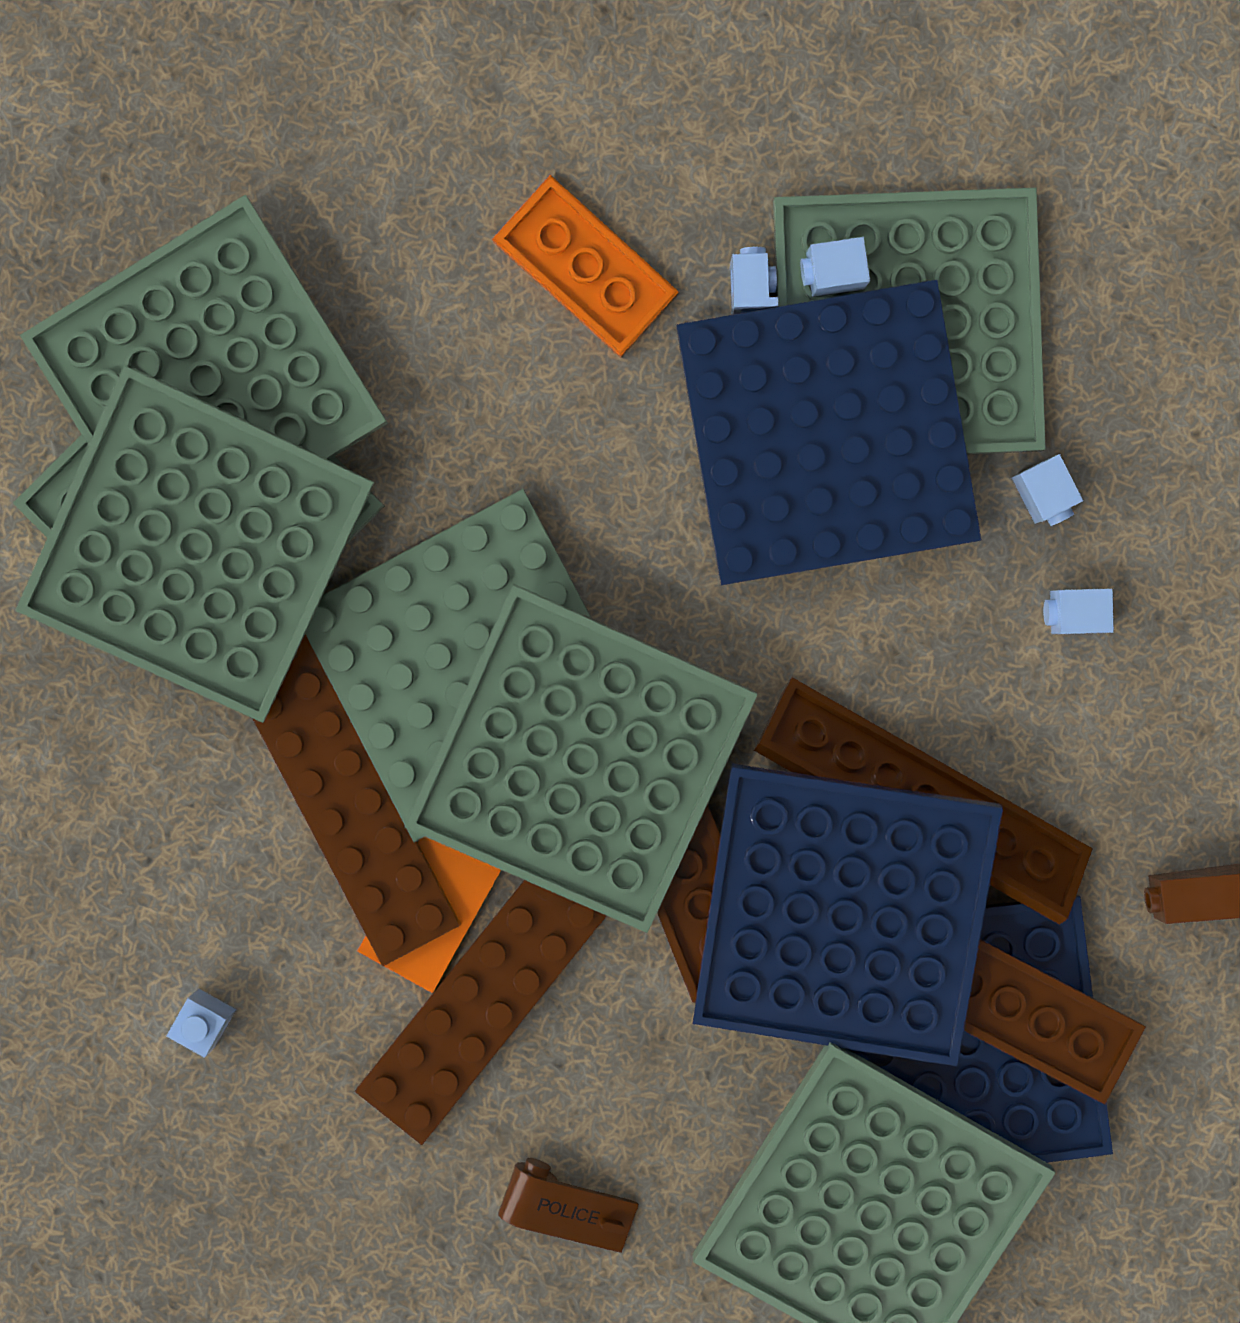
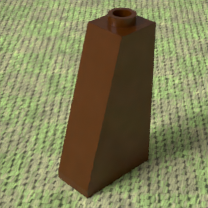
[1144,863,1240,924]

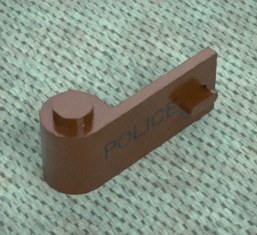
[498,1158,639,1253]

